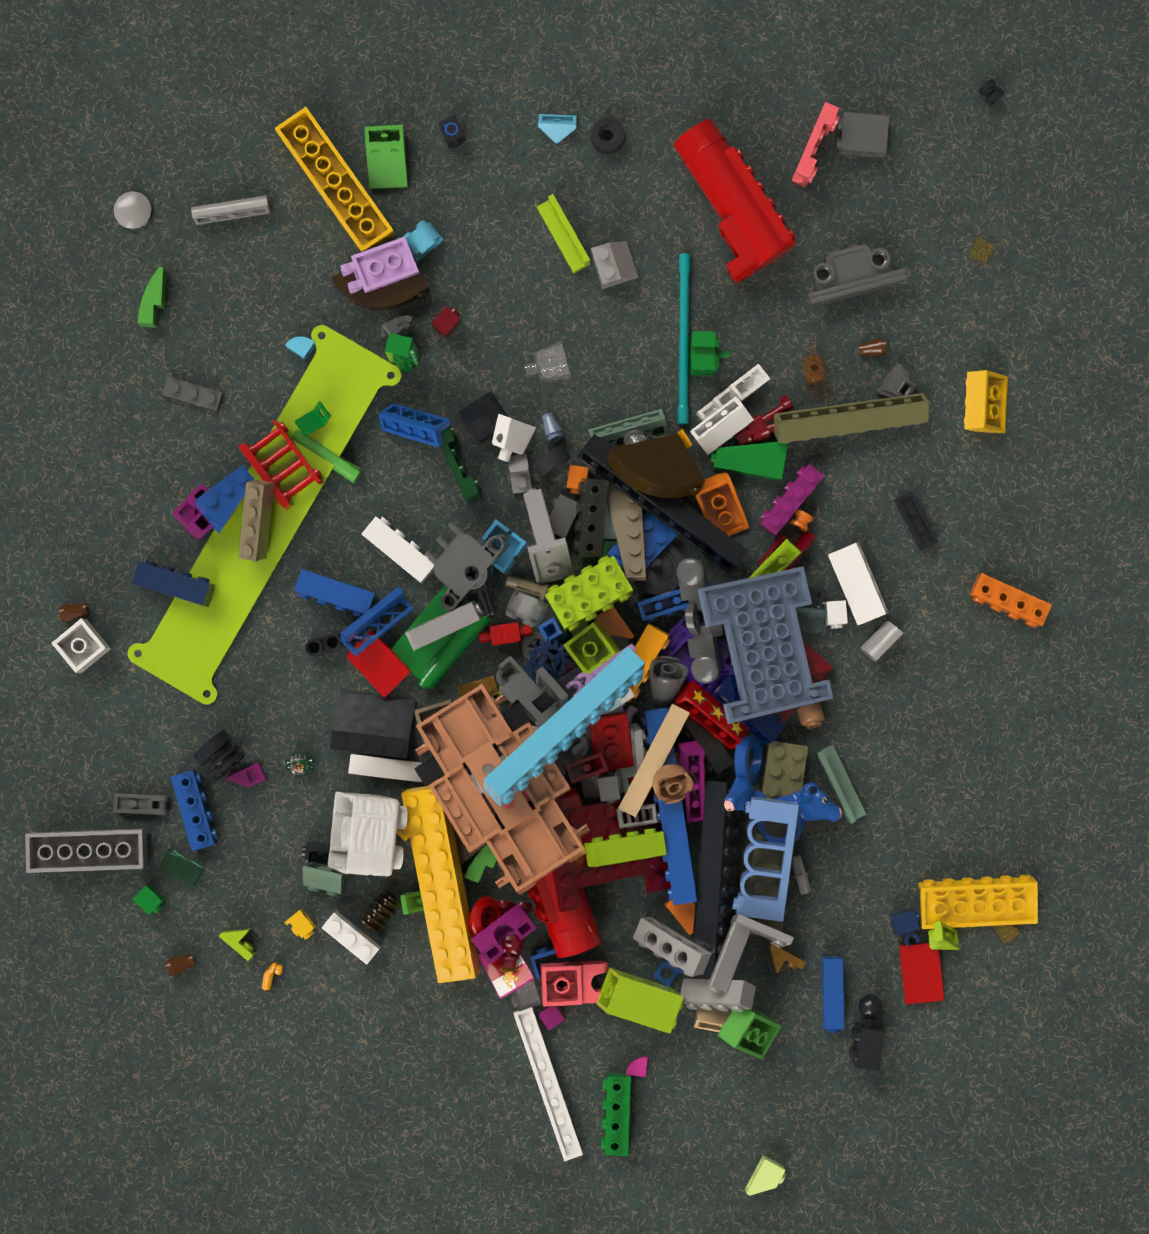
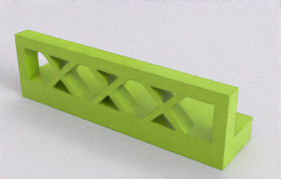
[537,194,590,274]

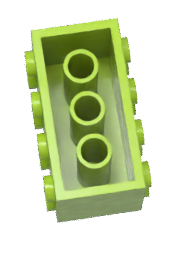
[545,555,633,632]

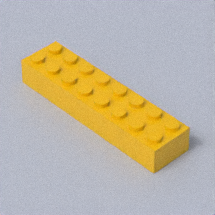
[275,107,395,252]

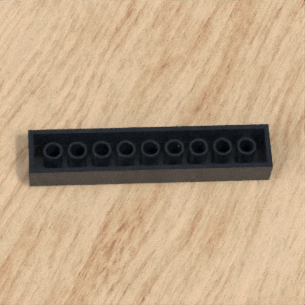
[694,781,743,979]

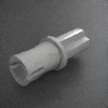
[792,855,812,895]

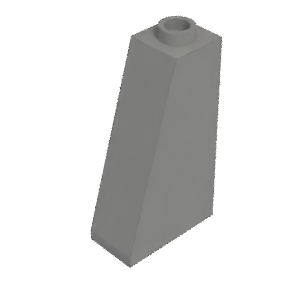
[405,600,483,651]

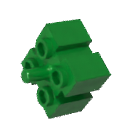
[690,331,730,376]

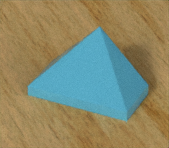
[538,114,577,143]

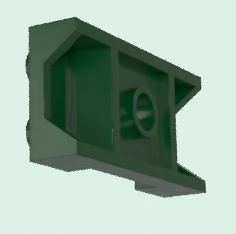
[440,426,482,503]

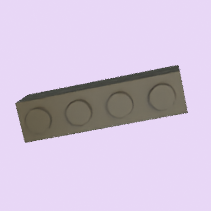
[239,480,274,561]

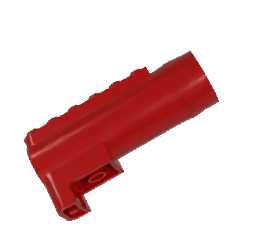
[673,119,796,285]
[528,788,602,958]

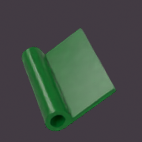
[391,585,491,691]

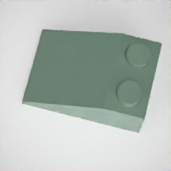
[303,861,348,896]

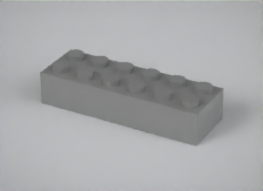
[25,828,148,873]

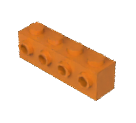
[969,573,1052,628]

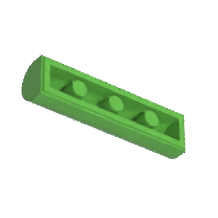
[291,430,363,483]

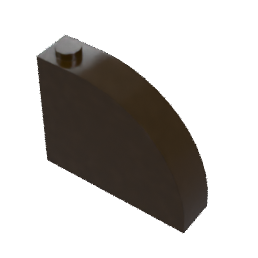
[331,236,430,310]
[607,433,705,498]

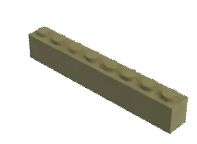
[774,393,929,443]

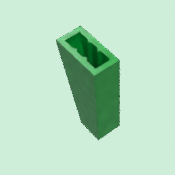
[710,442,788,481]

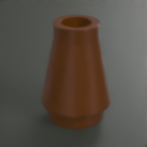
[858,338,887,357]
[58,603,88,623]
[165,954,195,976]

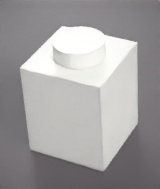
[825,600,848,629]

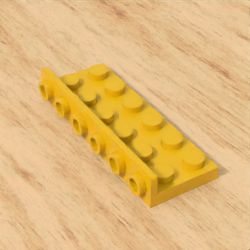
[918,875,1038,929]

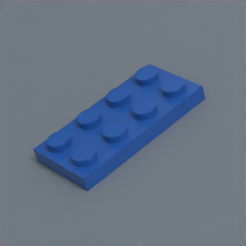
[606,512,678,571]

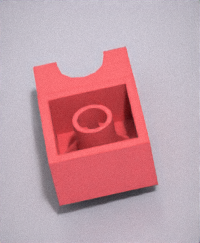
[540,960,608,1007]

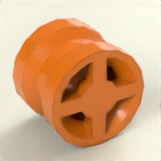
[790,509,814,532]

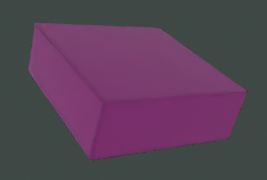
[538,1006,565,1030]

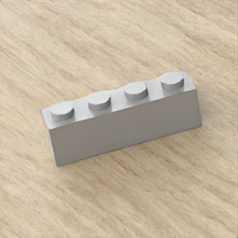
[681,978,756,1012]

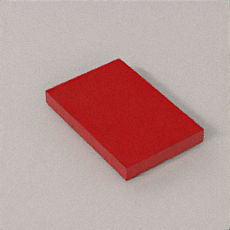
[346,629,412,698]
[589,710,634,771]
[899,943,944,1004]

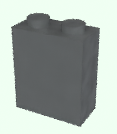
[836,112,889,158]

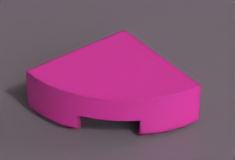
[626,1056,648,1077]

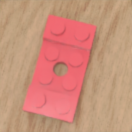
[791,102,840,187]

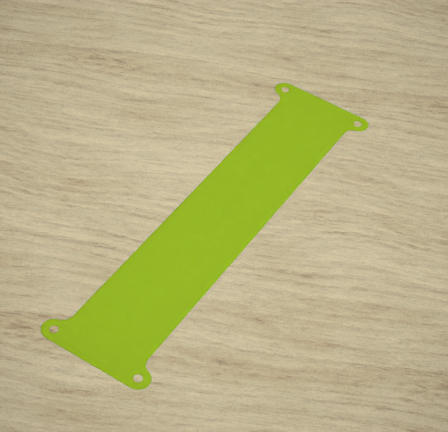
[128,325,401,704]

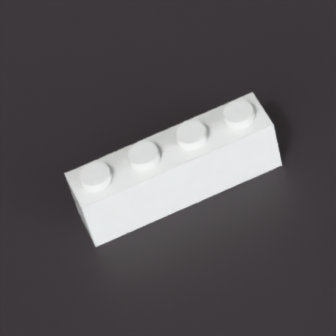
[362,517,434,584]

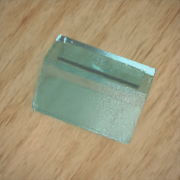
[795,607,827,633]

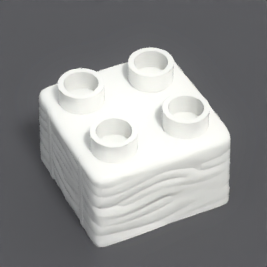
[328,792,408,877]

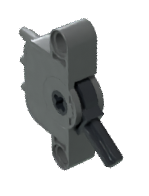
[425,522,510,617]

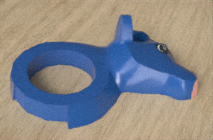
[724,736,767,811]
[755,782,842,843]

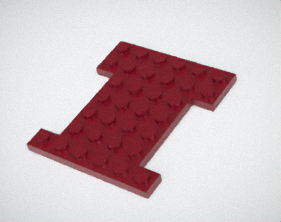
[552,777,671,912]

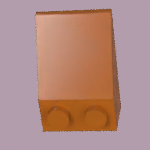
[695,471,750,536]

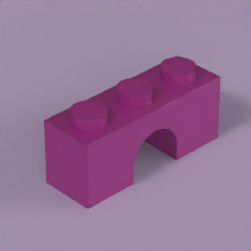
[471,904,536,964]

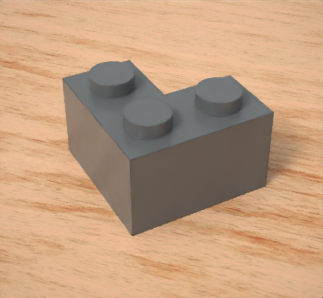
[581,769,624,803]

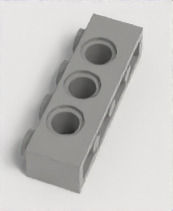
[633,917,711,977]

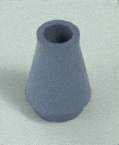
[542,412,563,442]

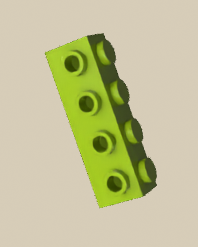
[585,828,667,867]

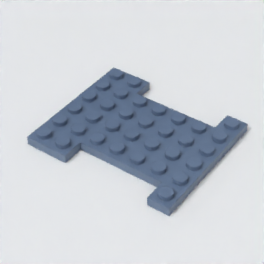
[697,566,833,724]

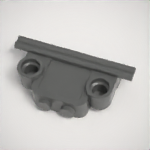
[808,243,907,306]

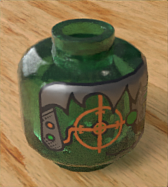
[286,751,314,777]

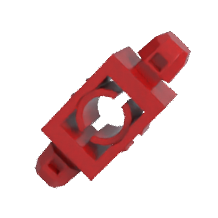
[479,622,533,646]

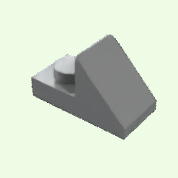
[508,454,532,494]

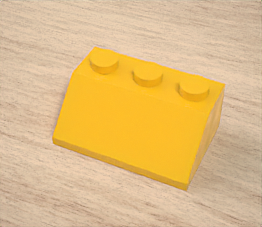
[964,370,1008,433]

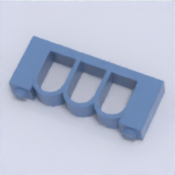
[733,796,799,922]

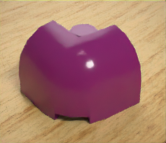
[172,483,213,539]

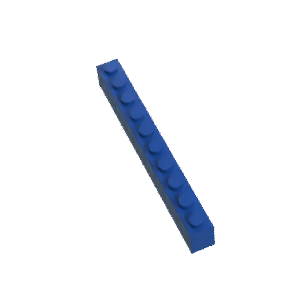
[642,708,697,905]

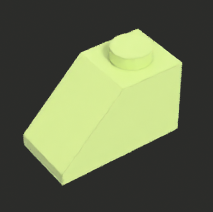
[745,1155,786,1196]

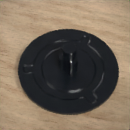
[633,544,684,595]

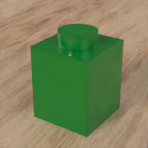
[132,884,166,915]

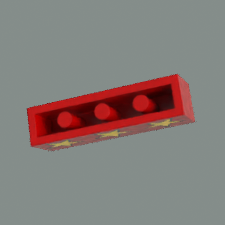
[674,680,749,750]

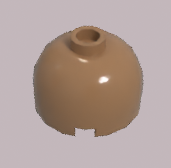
[652,764,693,804]

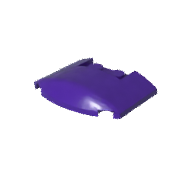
[661,615,735,695]

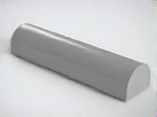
[191,195,271,225]

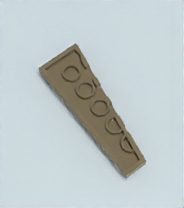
[602,477,646,581]

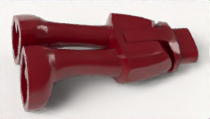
[735,395,796,446]
[496,900,532,969]

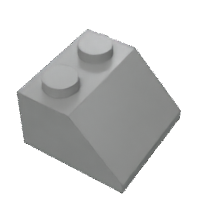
[591,241,639,289]

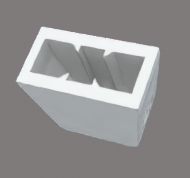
[492,414,536,462]

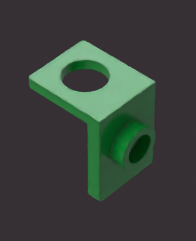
[295,401,331,437]

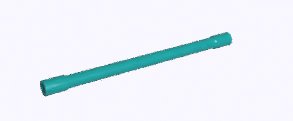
[677,253,691,425]

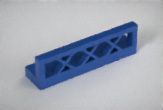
[378,403,451,447]
[340,587,414,656]

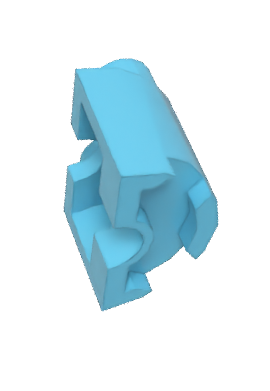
[403,220,444,263]

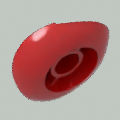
[468,896,503,937]

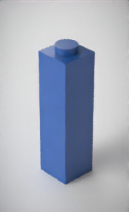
[821,956,844,1033]

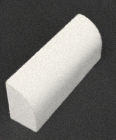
[828,542,889,625]

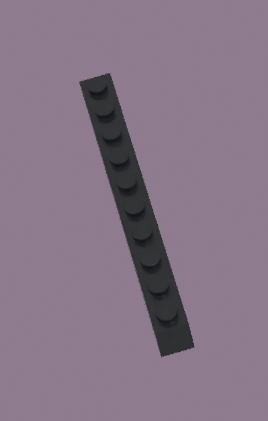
[576,434,748,574]
[414,666,583,786]

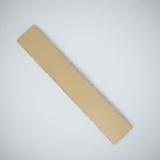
[618,704,689,817]

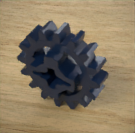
[527,638,570,679]

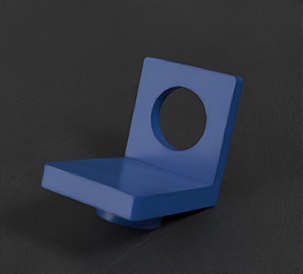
[530,947,556,979]
[653,959,683,987]

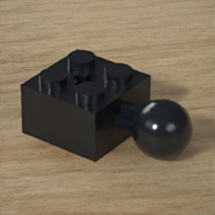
[848,994,885,1071]

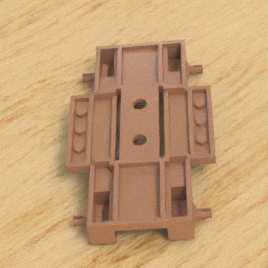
[415,684,590,895]

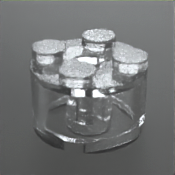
[505,589,549,628]

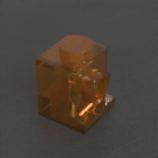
[801,355,826,385]

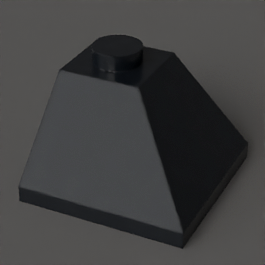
[459,391,508,443]

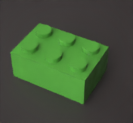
[718,1009,782,1060]

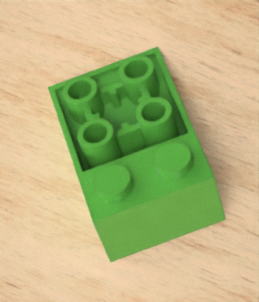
[365,125,408,189]

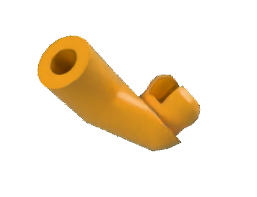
[262,963,283,990]

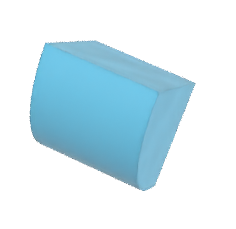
[285,337,316,360]

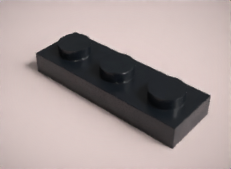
[894,491,938,551]

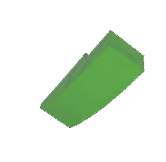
[138,267,167,327]
[464,844,497,883]

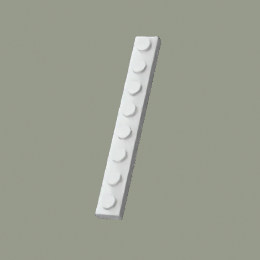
[513,1006,583,1161]

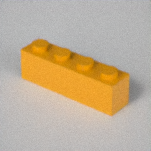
[628,623,670,702]

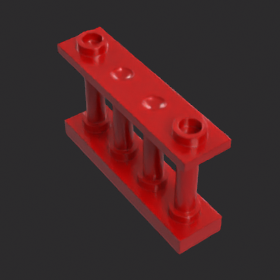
[239,419,324,510]

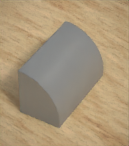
[860,621,903,661]

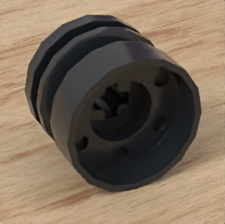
[193,730,246,781]

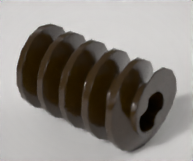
[358,890,401,932]

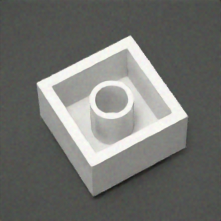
[52,618,111,673]

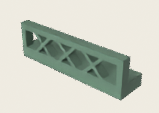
[588,409,669,448]
[815,745,866,824]

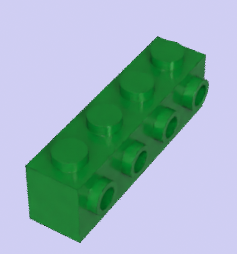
[385,333,420,372]
[601,1073,631,1156]

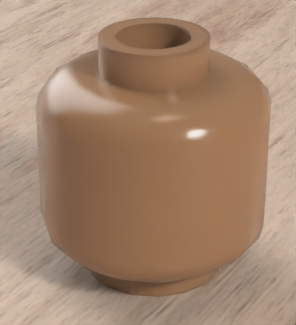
[797,702,825,729]

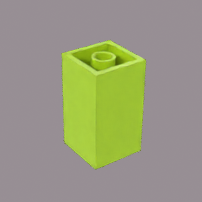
[596,967,684,1034]

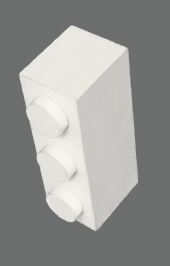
[690,396,753,455]
[322,910,381,965]

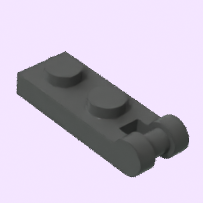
[113,793,169,815]

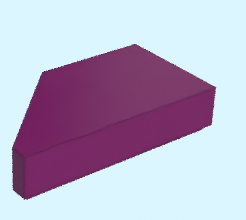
[226,762,267,788]

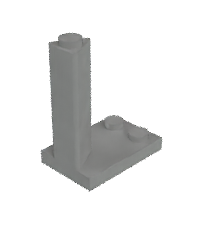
[523,488,574,585]
[707,914,794,994]

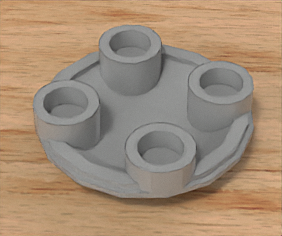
[114,191,152,229]

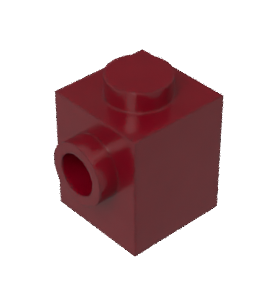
[431,306,461,339]

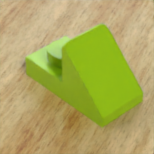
[928,921,960,950]
[219,928,256,961]

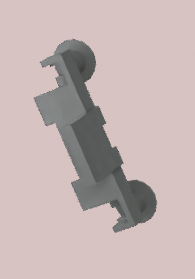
[676,558,726,684]
[496,656,588,761]

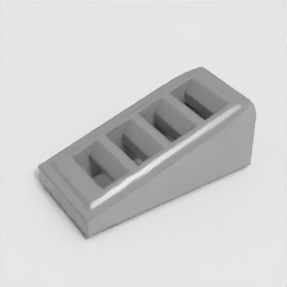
[616,804,658,829]

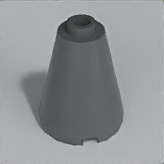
[649,656,688,709]

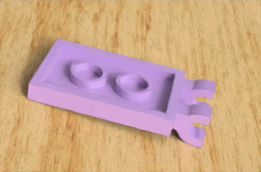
[340,236,419,294]
[566,643,636,696]

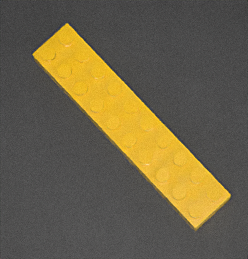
[401,786,481,983]

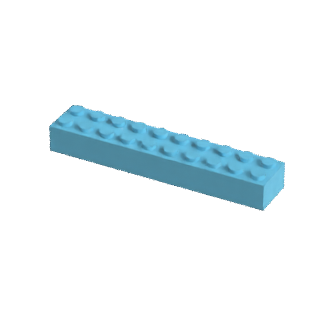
[483,647,645,807]

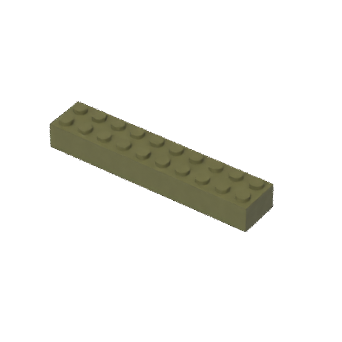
[746,740,808,936]

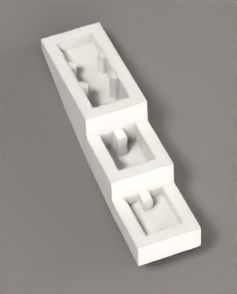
[696,364,770,422]
[348,754,422,782]

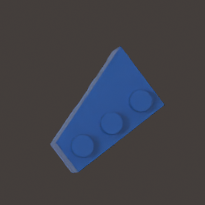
[194,465,254,534]

